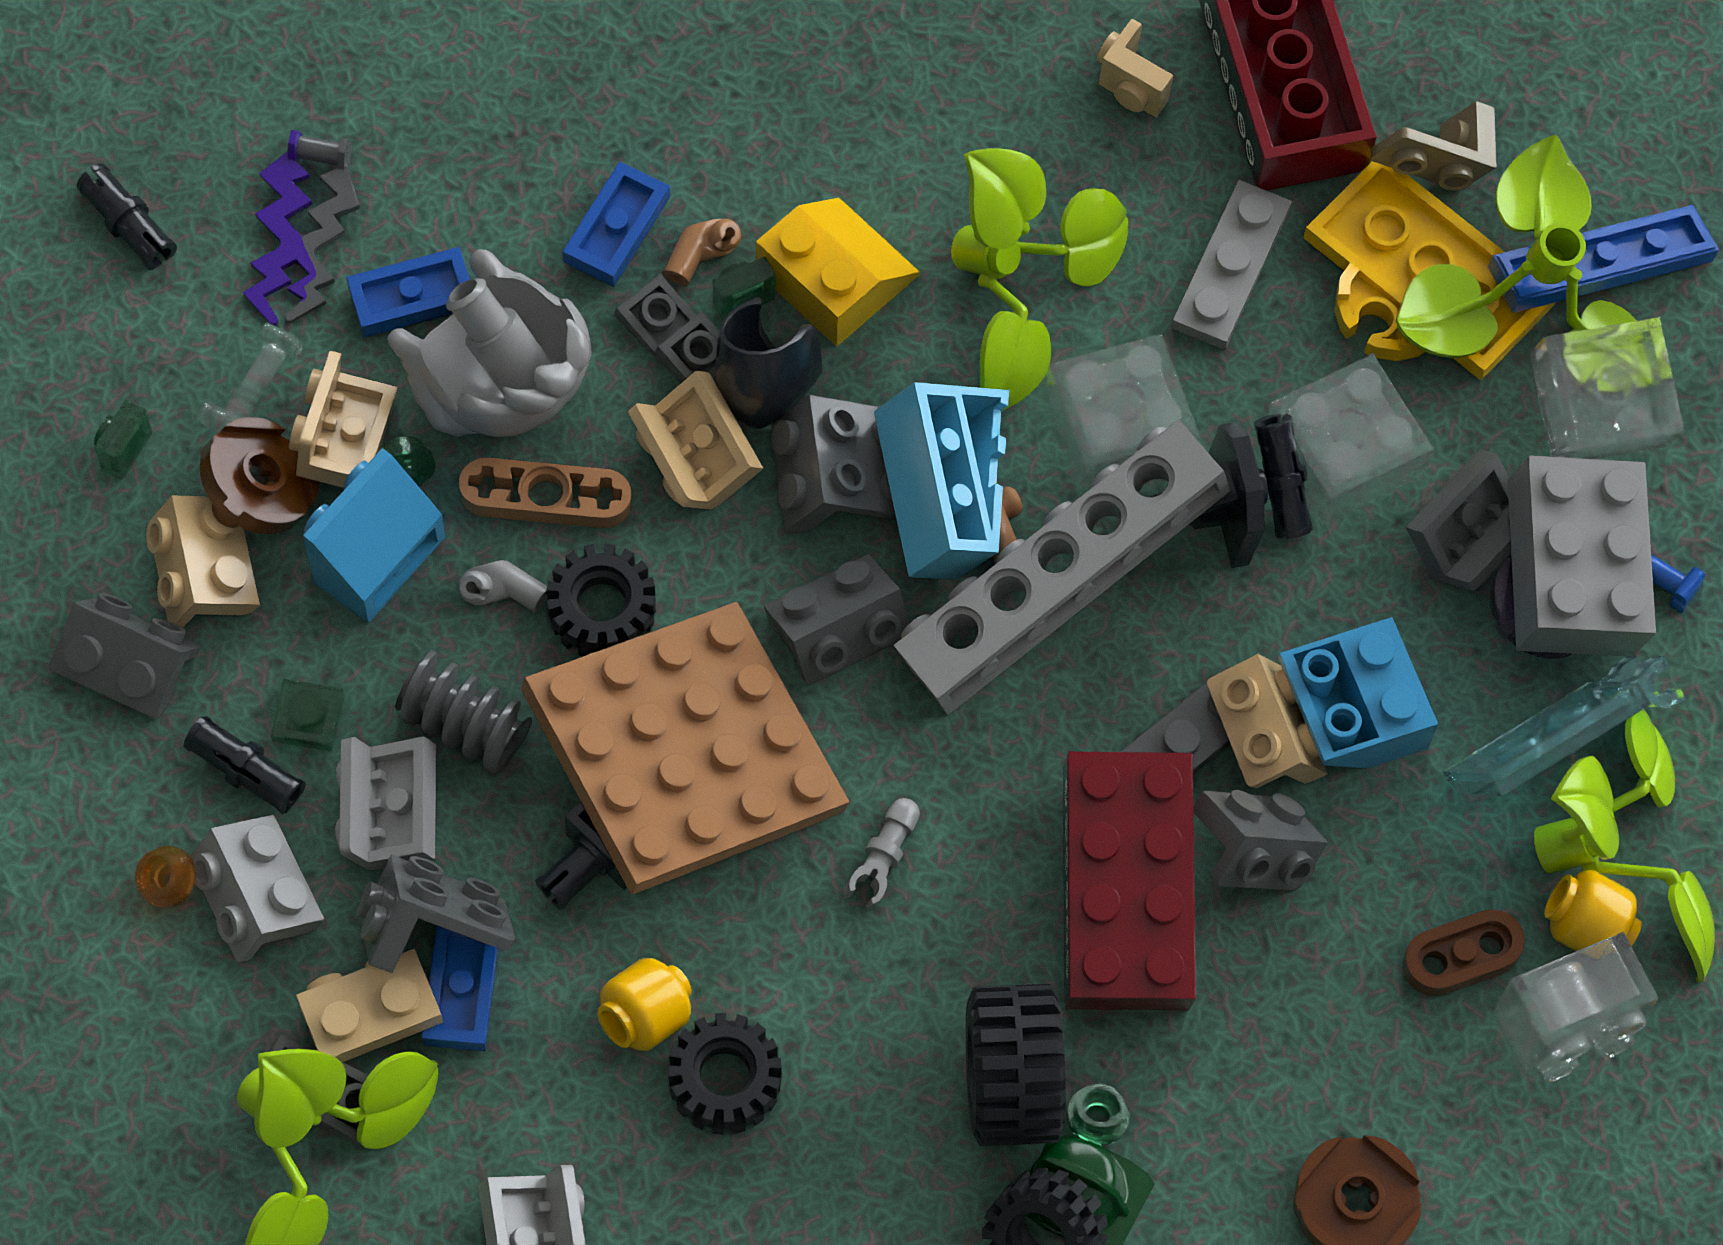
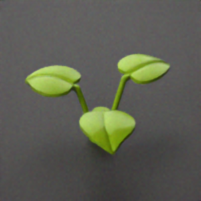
[1396,135,1661,395]
[951,148,1128,412]
[1534,706,1715,983]
[237,1049,439,1245]

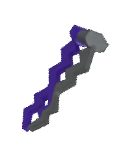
[243,130,360,326]

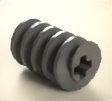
[395,650,532,774]

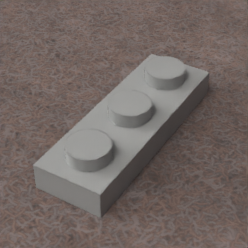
[1171,180,1292,350]

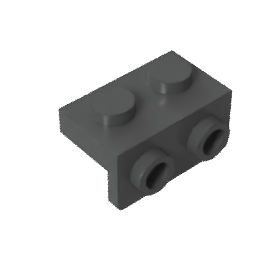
[1406,449,1511,591]
[763,554,910,685]
[48,594,200,719]
[1193,790,1329,891]

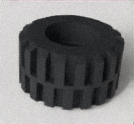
[966,984,1066,1146]

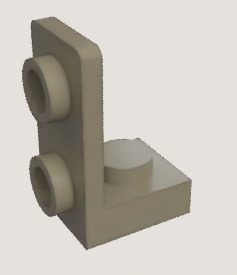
[1371,101,1496,190]

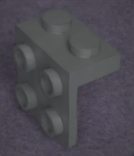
[771,395,897,534]
[356,854,515,973]

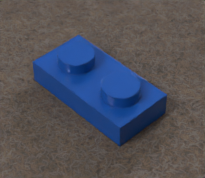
[562,161,670,287]
[346,247,470,338]
[422,925,499,1051]

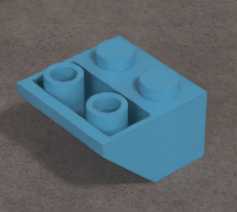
[303,448,446,623]
[1278,617,1438,768]

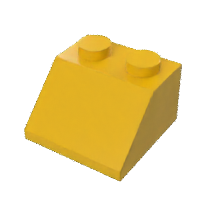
[756,198,920,347]

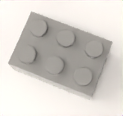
[1508,456,1656,657]

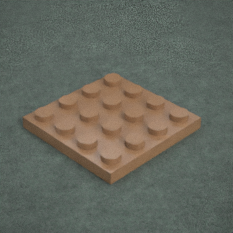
[521,602,849,895]

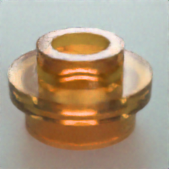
[135,846,196,908]

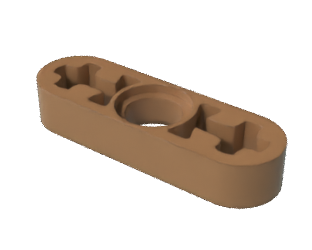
[459,458,632,528]

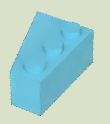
[874,382,1009,580]

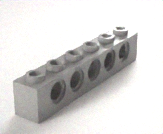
[894,419,1231,715]

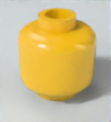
[1544,870,1642,961]
[597,958,692,1051]

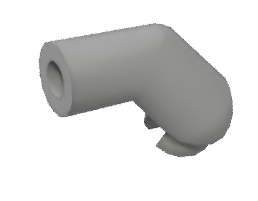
[458,560,547,613]

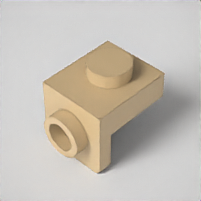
[1097,19,1173,118]

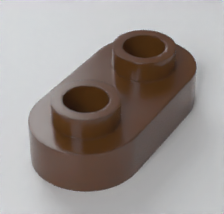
[1402,909,1525,996]

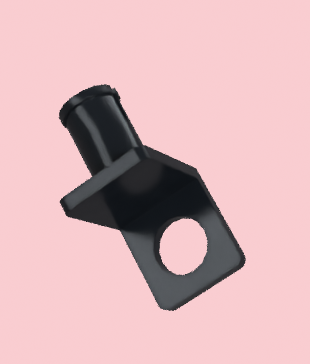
[535,801,627,909]

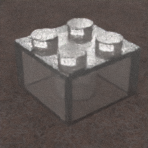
[1529,317,1685,459]
[1045,334,1200,495]
[1267,354,1434,526]
[1492,932,1659,1082]

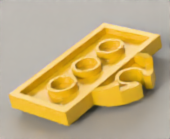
[1303,161,1555,381]

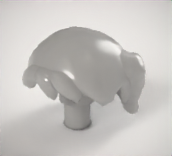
[387,249,592,437]

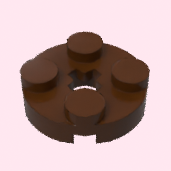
[200,417,319,534]
[1293,1135,1422,1245]

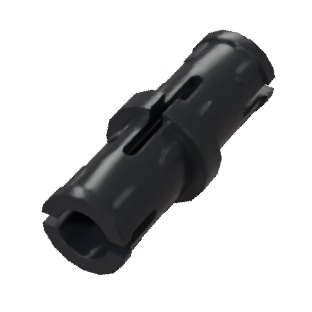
[76,163,177,270]
[1254,414,1313,539]
[183,716,306,814]

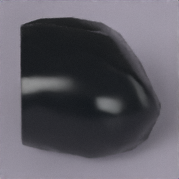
[714,297,822,429]

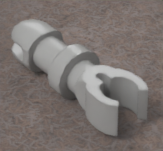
[844,798,920,911]

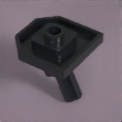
[1149,422,1268,568]

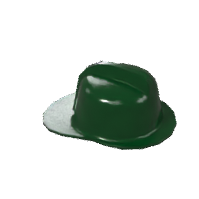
[1027,1135,1155,1245]

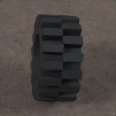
[546,543,656,657]
[668,1013,782,1135]
[982,1168,1108,1245]

